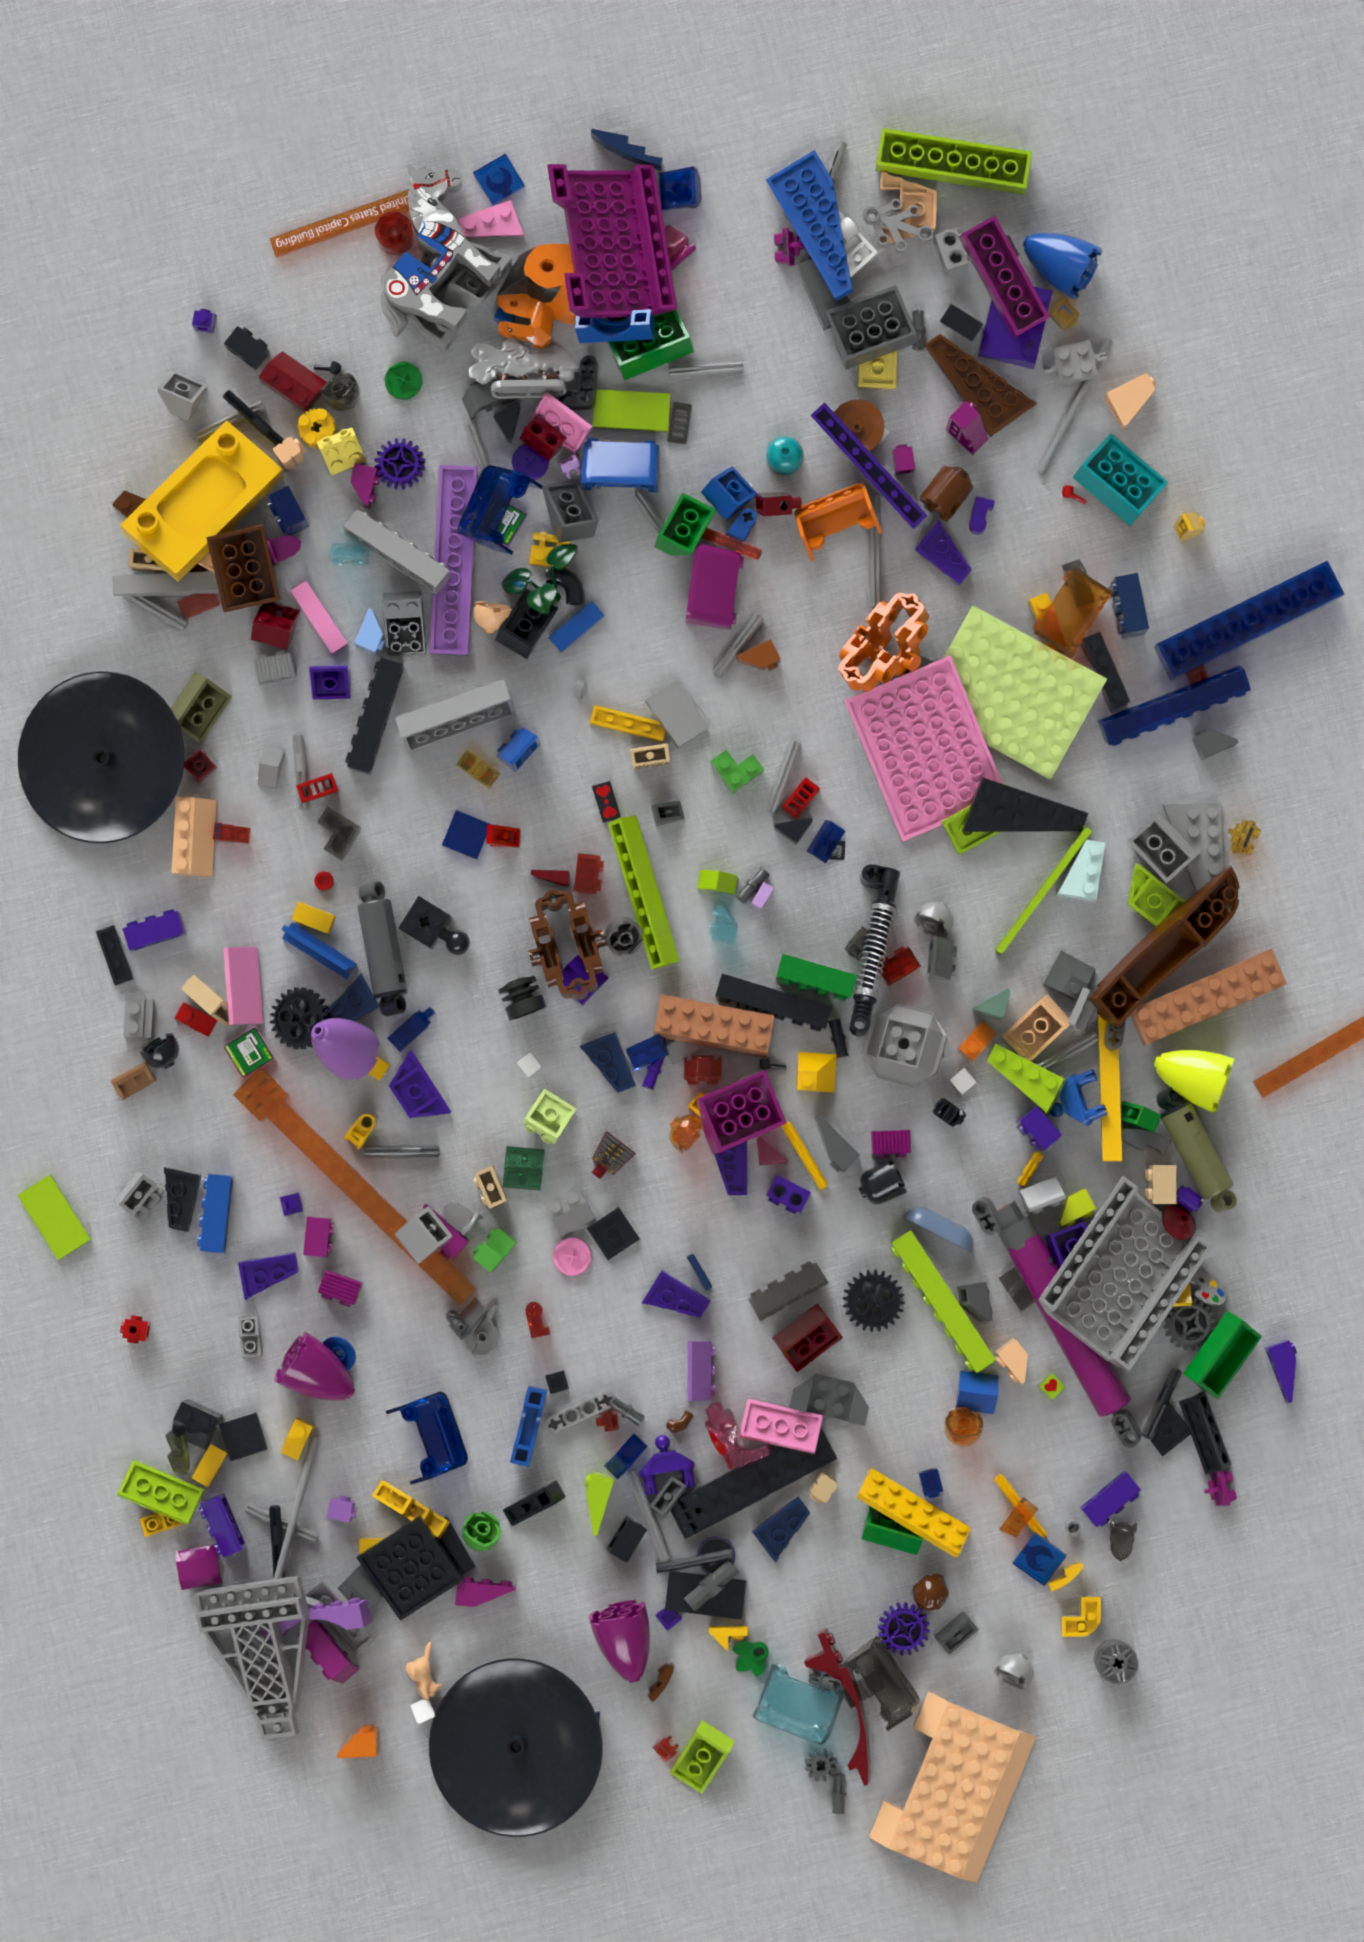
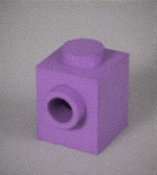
[327,1496,357,1522]

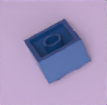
[701,466,756,520]

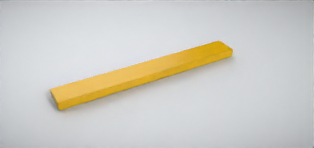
[1098,1015,1122,1162]

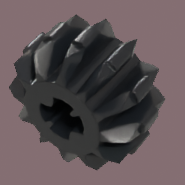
[933,1098,966,1128]

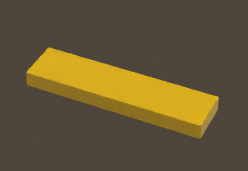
[589,705,666,743]

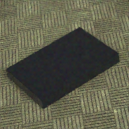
[436,1516,475,1574]

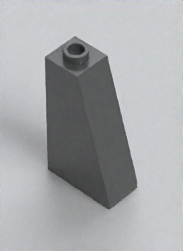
[798,257,851,331]

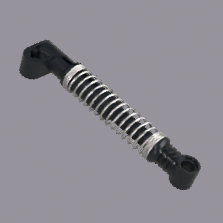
[849,864,900,1037]

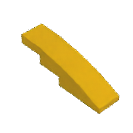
[372,1480,450,1539]

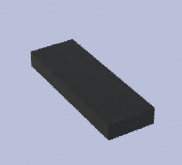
[95,925,133,986]

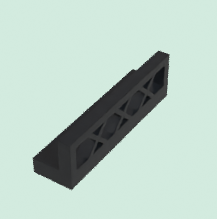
[1179,1391,1231,1474]

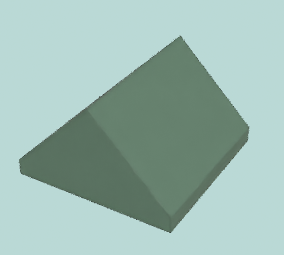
[972,988,1011,1020]

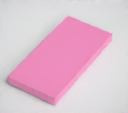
[223,947,263,1025]
[739,1399,823,1454]

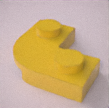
[1061,1596,1101,1637]

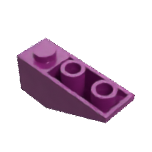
[455,1577,516,1607]

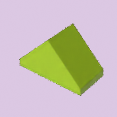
[697,870,738,895]

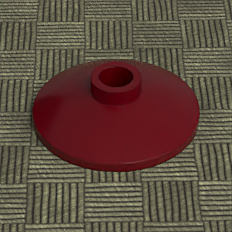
[1162,1204,1196,1240]

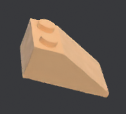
[1002,994,1070,1061]

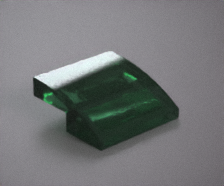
[503,1146,545,1191]

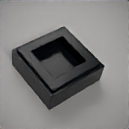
[545,1370,569,1394]

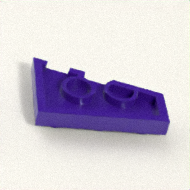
[915,520,972,586]

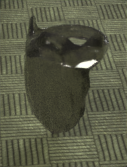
[1109,1520,1137,1561]

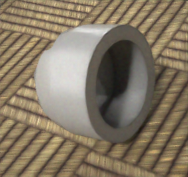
[1065,1519,1081,1536]

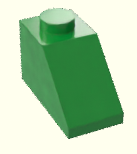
[1120,1101,1161,1132]

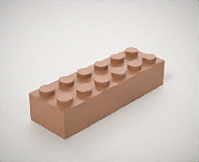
[653,994,774,1058]

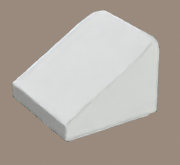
[411,1698,436,1724]

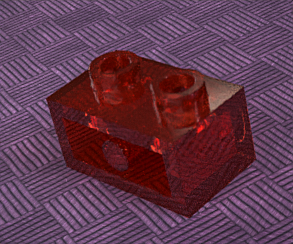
[573,853,604,896]

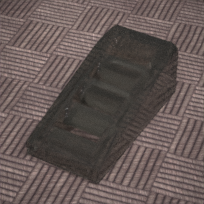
[668,402,692,445]

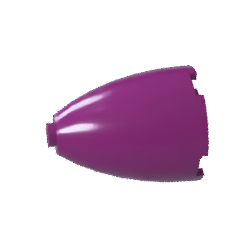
[274,1331,355,1401]
[589,1600,650,1683]

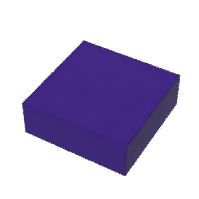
[655,1608,682,1631]

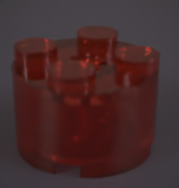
[375,211,414,255]
[683,1055,722,1085]

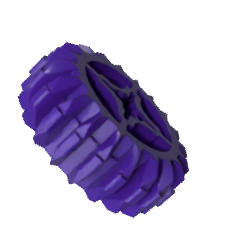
[374,438,426,490]
[878,1602,930,1656]

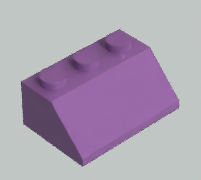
[688,1341,715,1401]

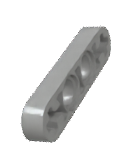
[545,1391,615,1433]

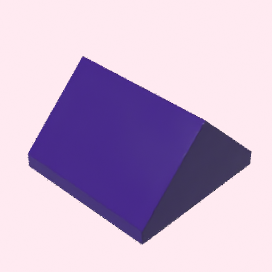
[309,665,351,700]
[562,954,609,1006]

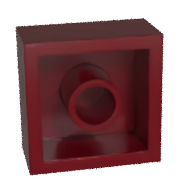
[184,749,217,783]

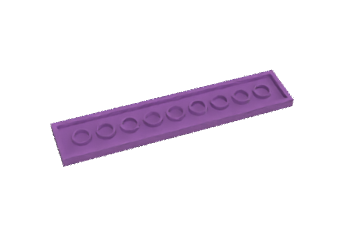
[430,465,478,656]

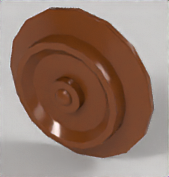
[834,399,884,451]

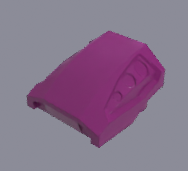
[176,1544,222,1590]

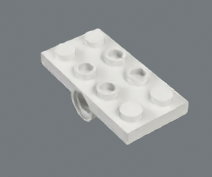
[839,211,878,278]

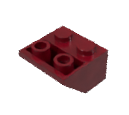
[251,602,300,650]

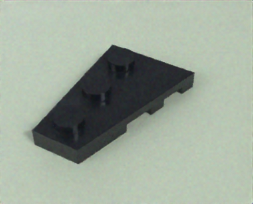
[163,1167,202,1232]

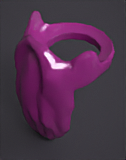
[266,535,301,566]

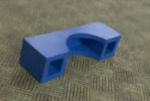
[575,309,655,343]
[510,1385,548,1467]

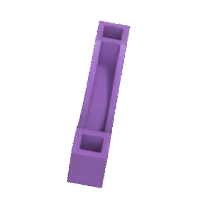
[256,1598,372,1643]

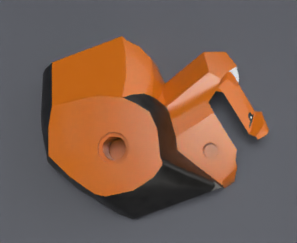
[495,244,576,349]

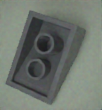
[542,480,598,543]
[927,936,957,980]
[815,1115,860,1172]

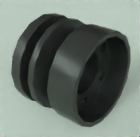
[498,976,547,1021]

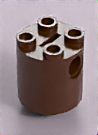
[919,465,973,522]

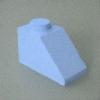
[354,608,386,655]

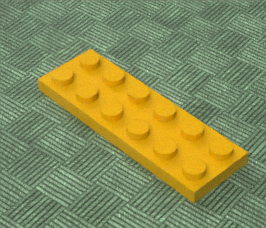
[856,1468,971,1558]

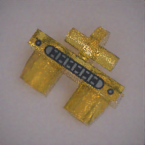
[1228,820,1261,855]

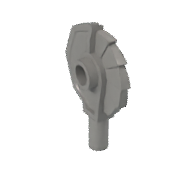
[463,1305,499,1355]

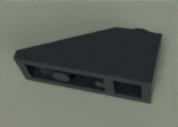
[503,1480,566,1526]

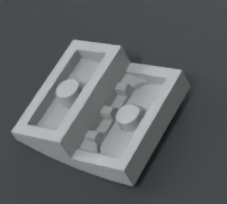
[1068,987,1097,1034]

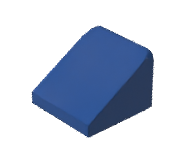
[494,307,516,323]

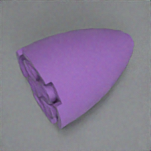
[311,1018,379,1080]

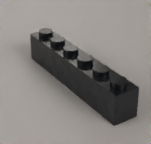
[345,657,404,775]
[715,973,832,1032]

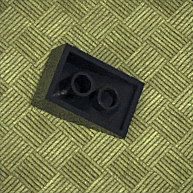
[495,589,559,659]

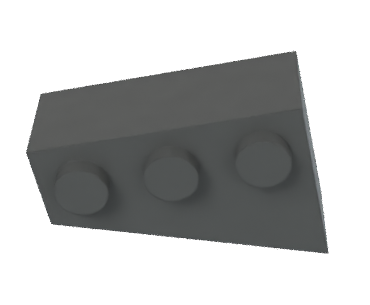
[462,375,522,419]

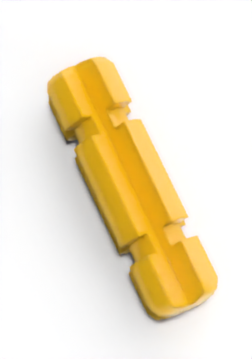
[1017,1151,1043,1187]

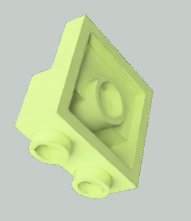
[522,1089,576,1144]

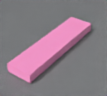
[290,581,348,655]

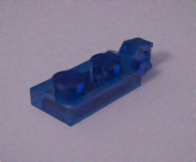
[387,1007,435,1052]

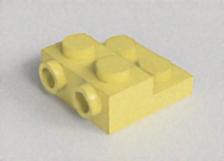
[317,427,366,476]

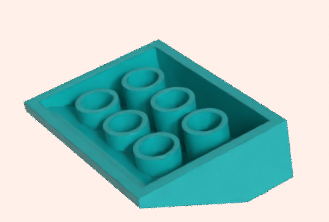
[1072,433,1168,526]

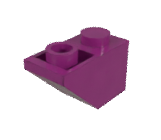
[350,463,381,509]

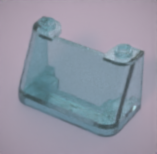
[752,1664,845,1745]

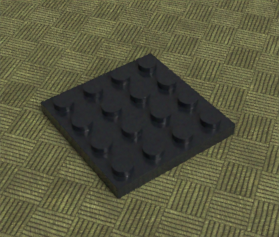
[356,1515,464,1621]

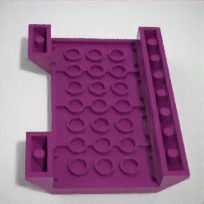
[547,164,677,318]

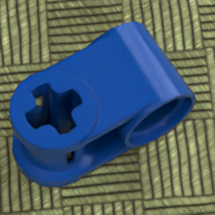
[725,508,756,546]

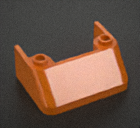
[794,483,883,562]

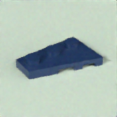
[325,973,379,1021]
[580,1032,636,1093]
[752,1496,810,1563]

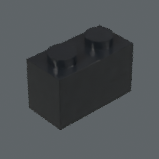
[224,326,270,370]

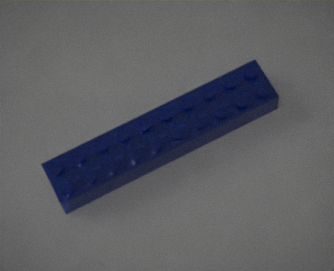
[1154,560,1345,681]

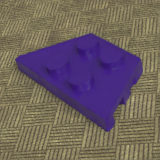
[389,1050,452,1118]

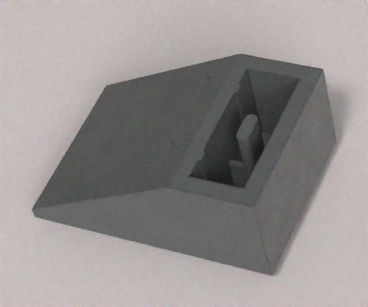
[383,592,426,655]

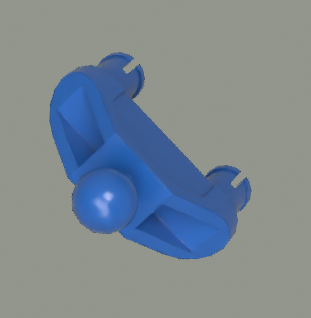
[1050,1069,1108,1126]

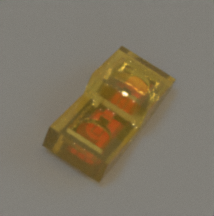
[456,750,500,789]

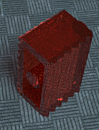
[877,946,921,987]

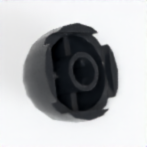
[140,1033,180,1069]

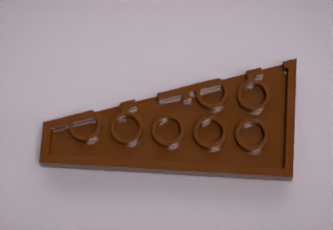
[924,334,1037,437]

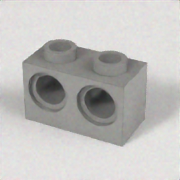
[933,228,970,275]

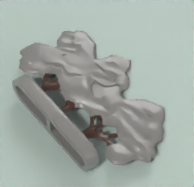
[468,337,580,399]

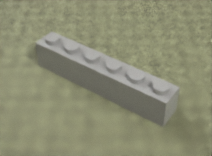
[343,509,450,595]

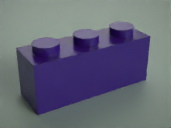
[122,909,187,951]
[1080,1471,1141,1527]

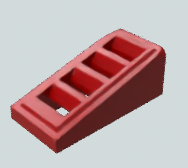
[296,773,339,804]
[781,777,820,819]

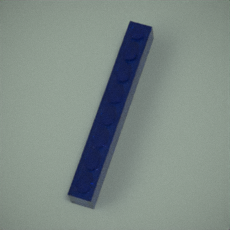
[1098,666,1251,746]

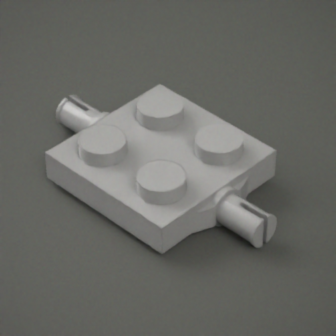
[1043,340,1108,386]

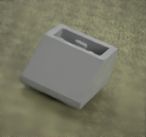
[1018,1177,1066,1214]
[394,1206,453,1264]

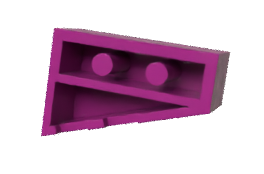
[945,400,988,455]
[297,1620,360,1684]

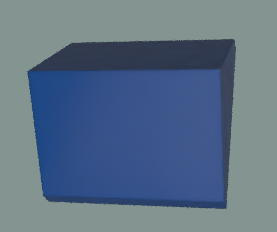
[955,1371,999,1414]

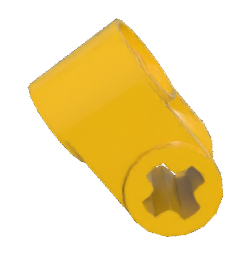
[343,1113,377,1150]

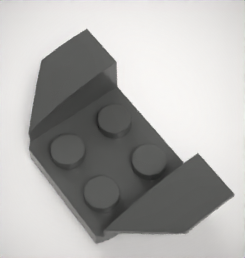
[789,1373,869,1426]

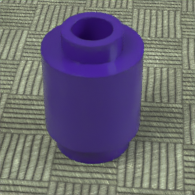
[1176,1185,1203,1212]

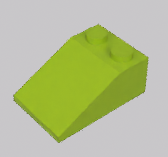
[584,1470,615,1536]
[669,1720,735,1794]

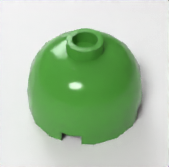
[462,1511,502,1551]

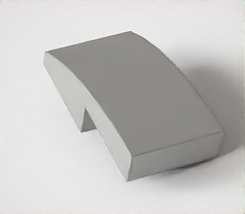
[238,1316,262,1359]

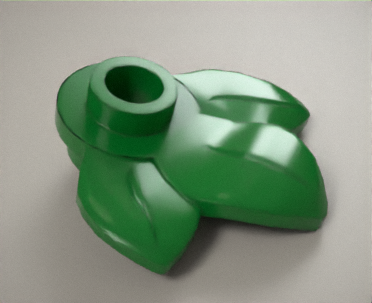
[732,1641,769,1677]

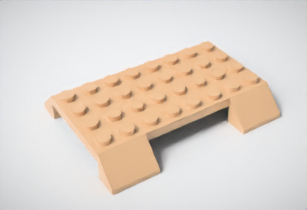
[869,1691,1036,1883]

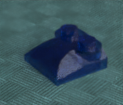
[659,166,702,211]

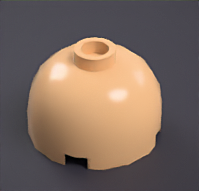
[474,601,512,633]

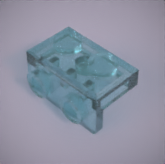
[328,543,369,567]

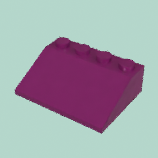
[697,1070,787,1154]

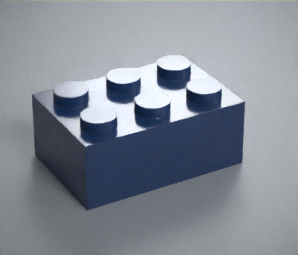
[1108,573,1149,639]

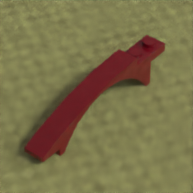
[804,1629,871,1786]

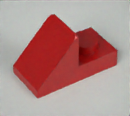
[486,824,520,848]
[174,1002,218,1037]

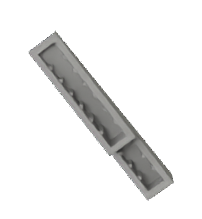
[113,571,219,596]

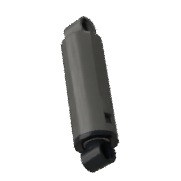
[357,881,408,1017]

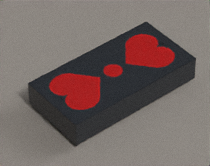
[592,781,621,823]

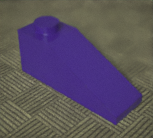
[1265,1340,1297,1403]

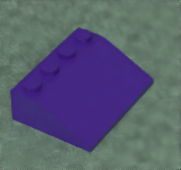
[978,287,1053,369]

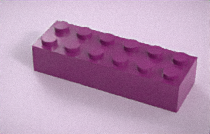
[958,215,1050,338]

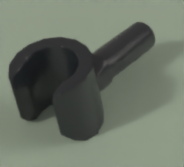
[314,361,342,375]
[759,1058,787,1070]

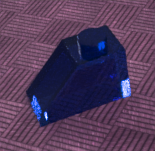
[604,1433,648,1479]

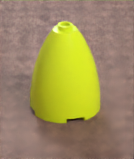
[1153,1050,1235,1113]

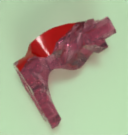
[705,1400,771,1469]

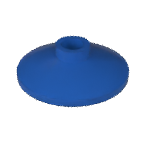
[323,1336,356,1371]

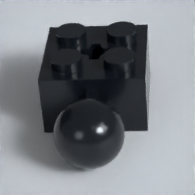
[398,896,470,955]

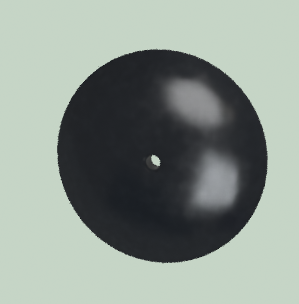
[18,671,185,843]
[429,1658,603,1837]

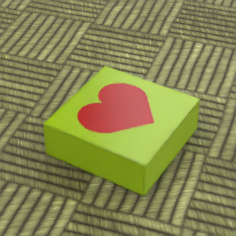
[1038,1373,1066,1400]

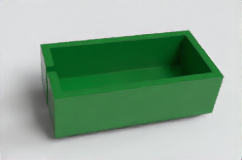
[775,954,857,1002]
[1183,1311,1262,1399]

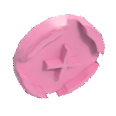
[553,1238,591,1276]

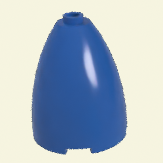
[1023,233,1102,300]

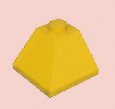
[796,1052,837,1093]

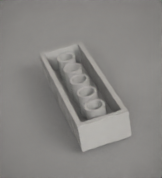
[395,679,516,753]

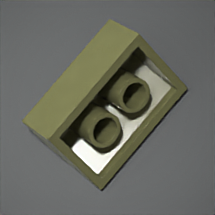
[171,672,232,744]

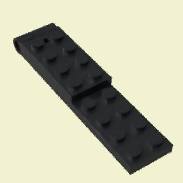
[670,1428,837,1539]

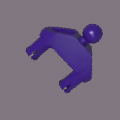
[639,1435,696,1495]

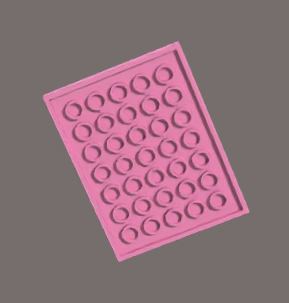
[844,655,1003,842]

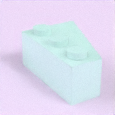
[1056,840,1105,901]

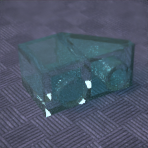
[708,901,738,945]

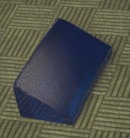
[806,820,846,863]
[626,1034,669,1070]

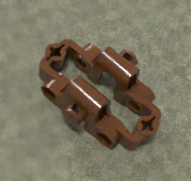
[528,890,607,1000]

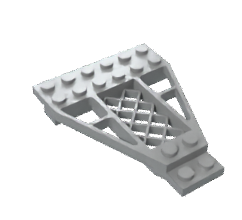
[194,1576,309,1740]

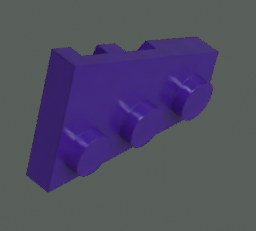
[714,1141,747,1195]
[238,1252,299,1300]
[642,1270,711,1318]

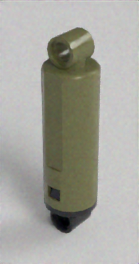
[1156,1087,1237,1213]

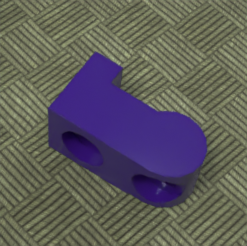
[969,496,995,535]

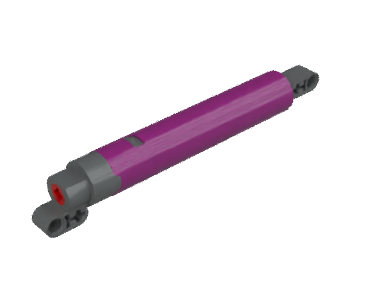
[972,1197,1142,1448]

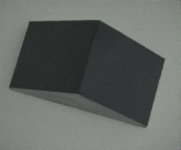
[493,402,521,444]
[774,818,813,845]

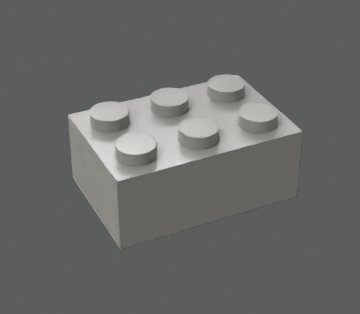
[1128,812,1198,883]

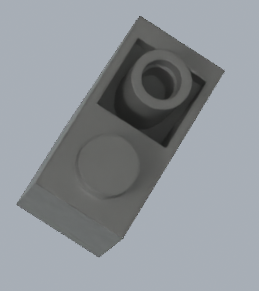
[957,1282,992,1322]

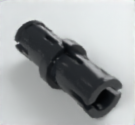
[828,1018,849,1058]

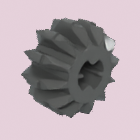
[804,1748,837,1781]

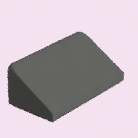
[649,1475,687,1518]
[934,1612,979,1655]

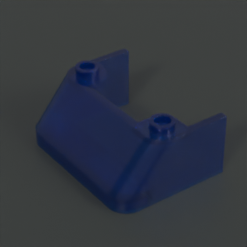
[457,465,543,555]
[386,1391,468,1485]

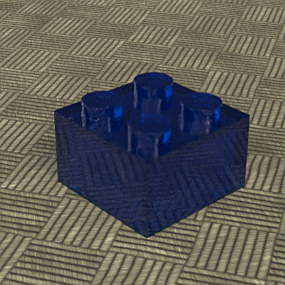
[267,486,310,536]

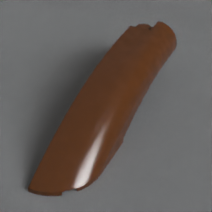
[1088,866,1240,1027]

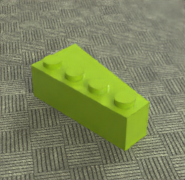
[987,1044,1067,1114]

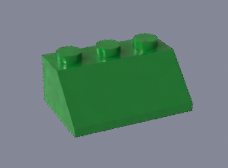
[654,493,716,556]
[861,1506,923,1555]

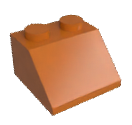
[337,1724,380,1758]

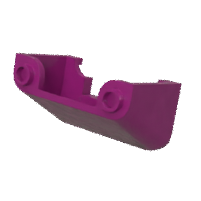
[686,544,744,629]

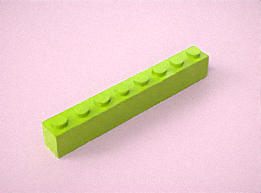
[608,815,680,970]
[890,1230,996,1373]

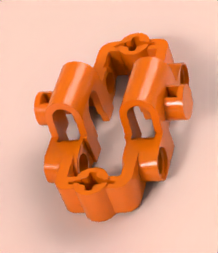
[838,593,929,692]

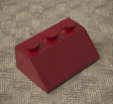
[258,351,329,413]
[772,1303,843,1372]

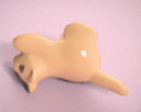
[405,1642,442,1701]

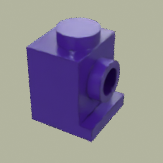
[192,309,217,334]

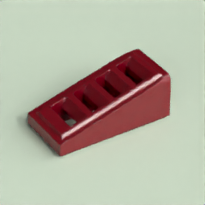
[531,870,570,887]

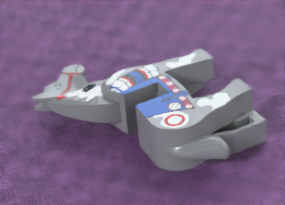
[381,165,512,352]

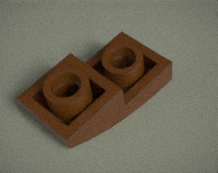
[648,1662,674,1702]

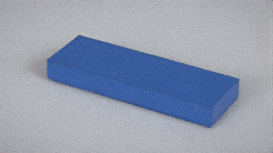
[549,601,604,653]

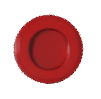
[314,871,334,891]

